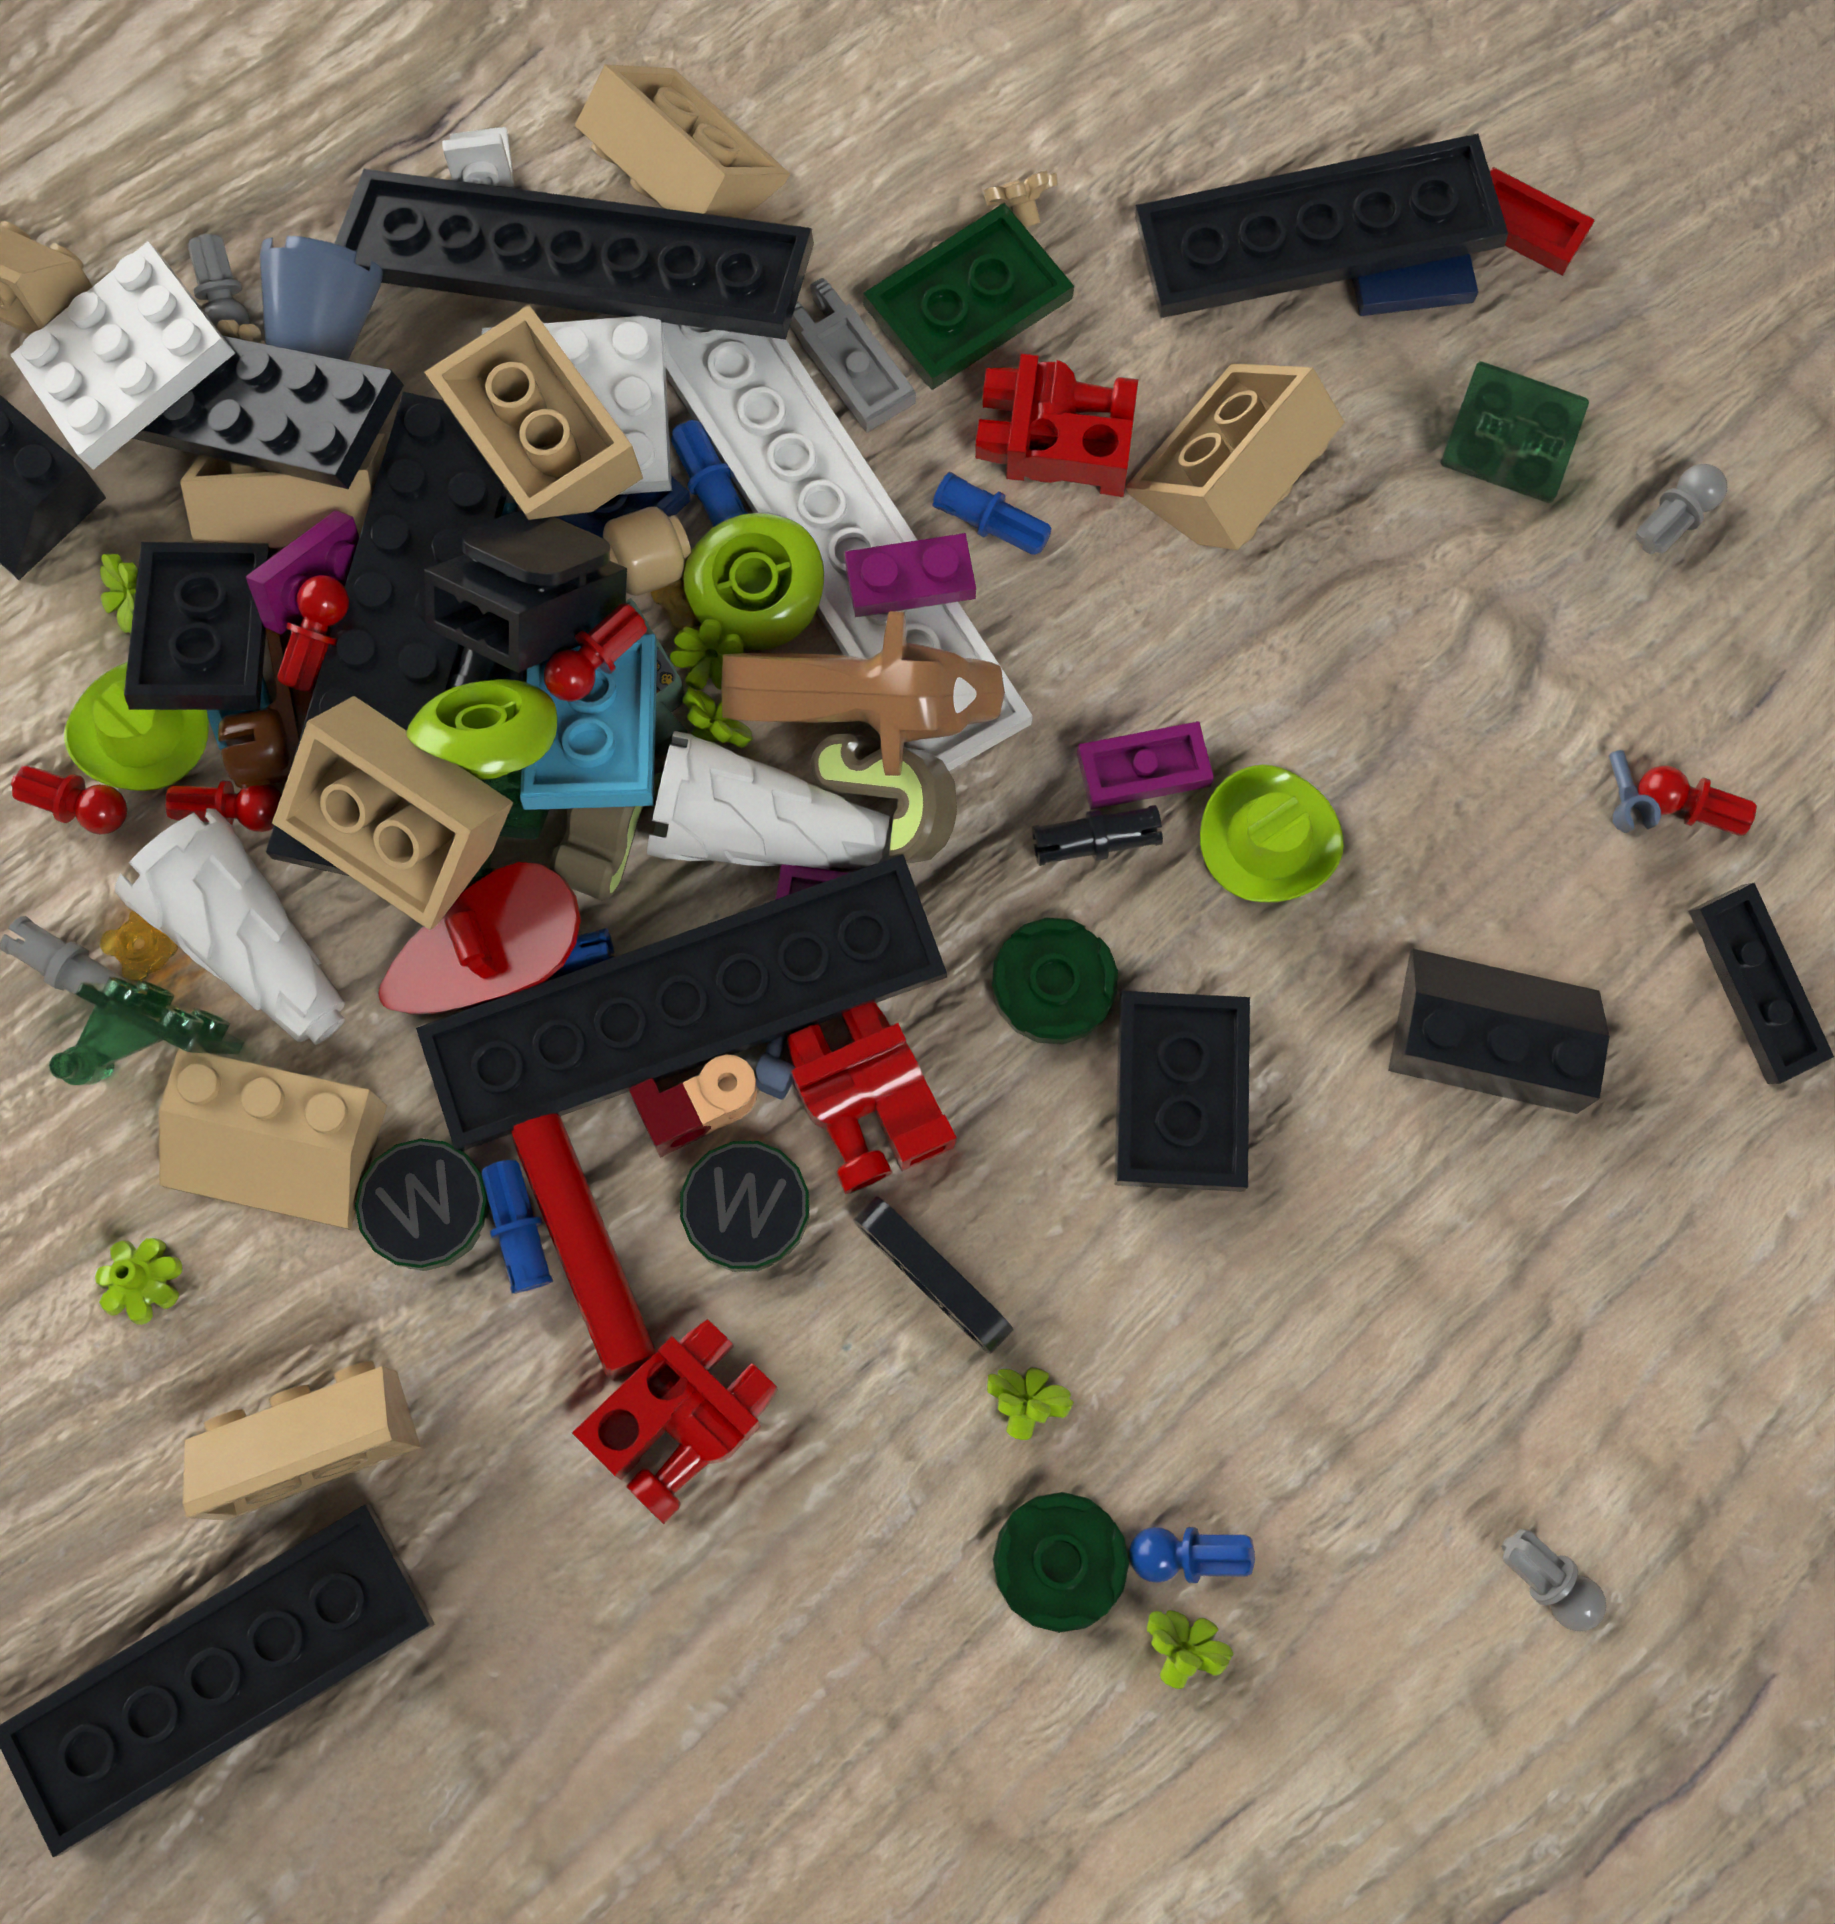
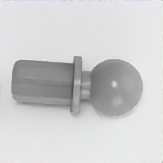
[188,234,250,328]
[1635,464,1727,554]
[1501,1529,1606,1631]

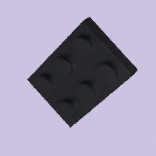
[124,542,271,710]
[1114,991,1250,1192]

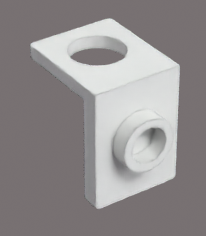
[442,127,515,189]

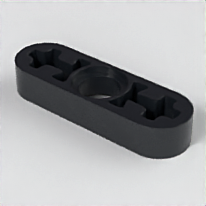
[853,1196,1014,1354]

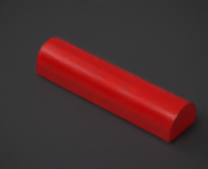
[511,1114,657,1380]

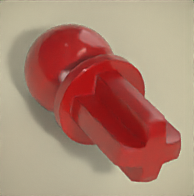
[277,575,349,692]
[544,603,647,702]
[10,765,128,835]
[1638,765,1757,836]
[165,780,282,832]

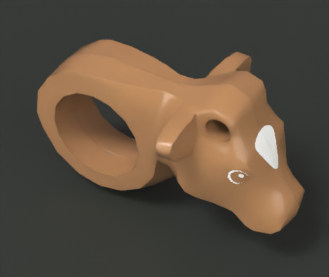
[721,611,1005,776]

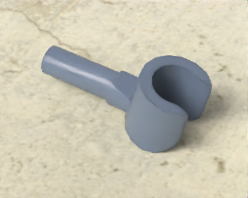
[1609,750,1661,833]
[756,1035,795,1100]

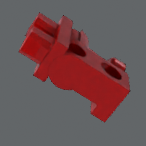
[975,354,1139,497]
[787,1002,957,1194]
[572,1319,778,1524]

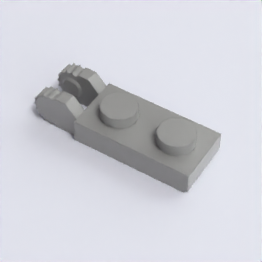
[790,278,916,433]

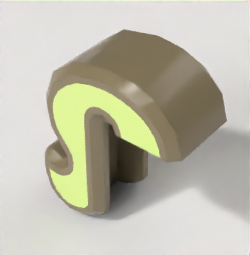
[811,734,957,863]
[550,758,664,901]

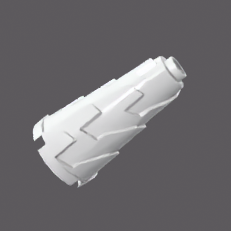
[647,731,892,870]
[115,808,345,1045]

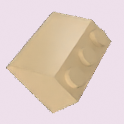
[575,64,790,219]
[0,221,93,335]
[424,305,643,520]
[1125,363,1345,550]
[180,433,387,552]
[272,696,513,930]
[159,1047,387,1230]
[183,1361,421,1521]

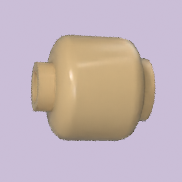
[603,507,691,596]

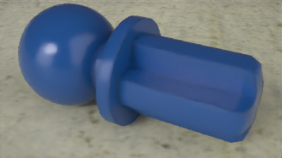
[1129,1527,1255,1583]

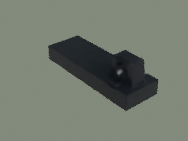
[1688,882,1834,1084]

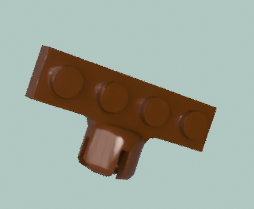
[218,618,333,789]

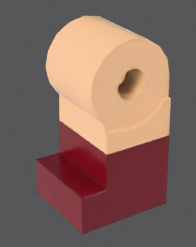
[629,1054,758,1158]

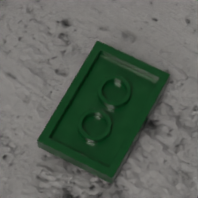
[863,203,1074,390]

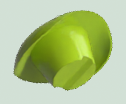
[683,513,824,650]
[64,662,209,791]
[406,679,557,780]
[1200,765,1344,902]

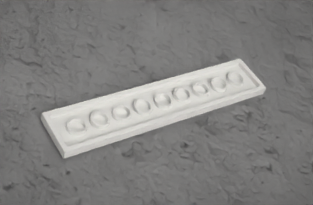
[663,322,1033,771]

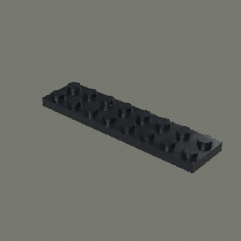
[334,169,814,340]
[266,392,508,876]
[416,854,947,1152]

